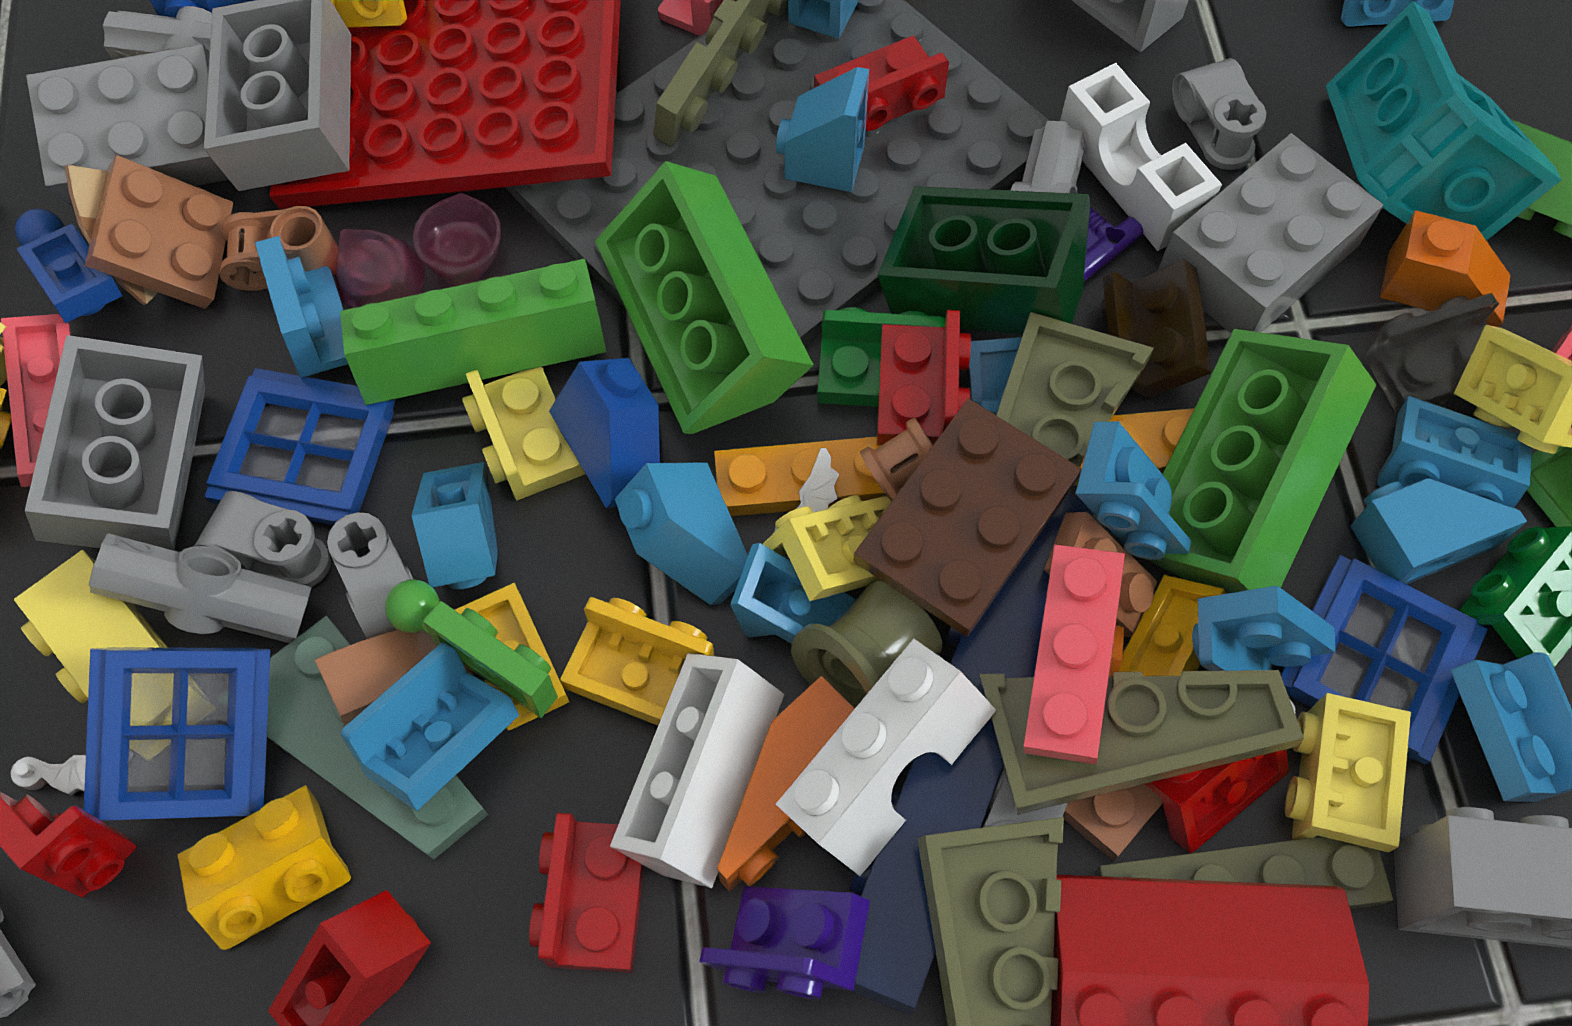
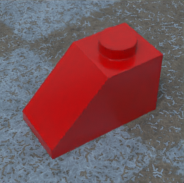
[268,890,431,1026]

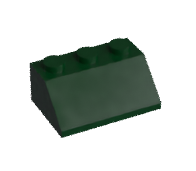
[877,186,1090,334]

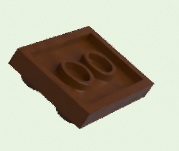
[854,398,1082,637]

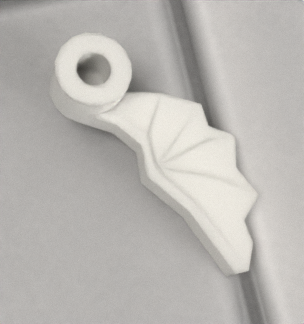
[774,448,839,532]
[11,748,134,795]

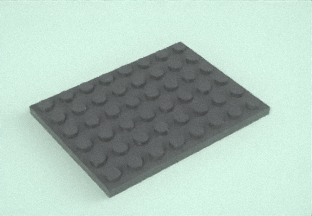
[504,0,1050,346]

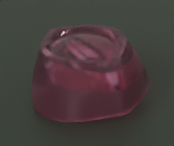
[413,193,501,287]
[336,229,425,308]

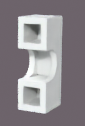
[1060,63,1222,251]
[776,638,996,876]

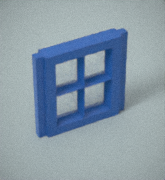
[204,368,396,525]
[1280,555,1487,765]
[84,647,270,821]

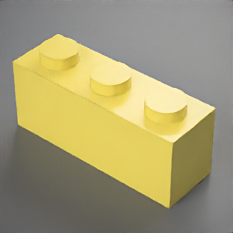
[14,549,216,760]

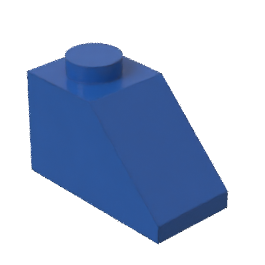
[549,358,660,508]

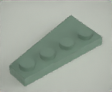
[217,615,488,860]

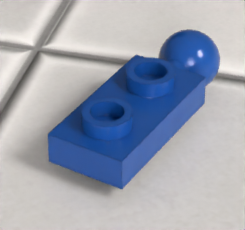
[15,208,122,323]

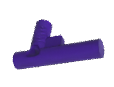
[1084,208,1143,282]

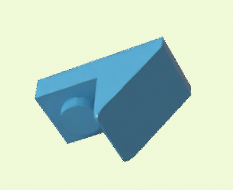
[730,543,856,644]

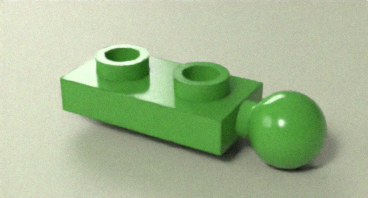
[385,579,558,718]

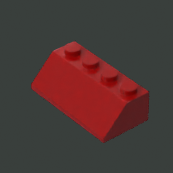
[1050,874,1369,1026]

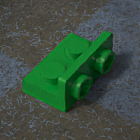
[817,307,945,407]
[1458,526,1572,667]

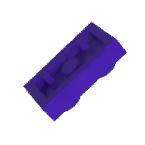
[699,886,870,1000]

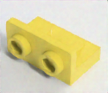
[1454,325,1572,454]
[462,367,586,501]
[763,495,892,601]
[1285,693,1411,853]

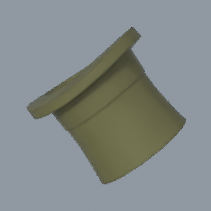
[791,580,942,708]

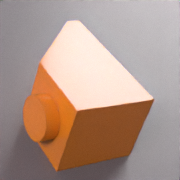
[1380,210,1511,327]

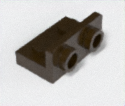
[1101,259,1212,399]

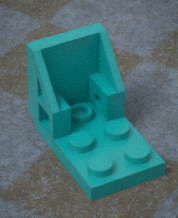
[1325,1,1562,241]

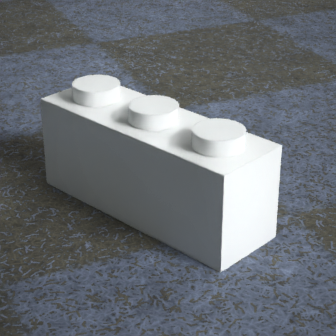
[610,653,785,888]

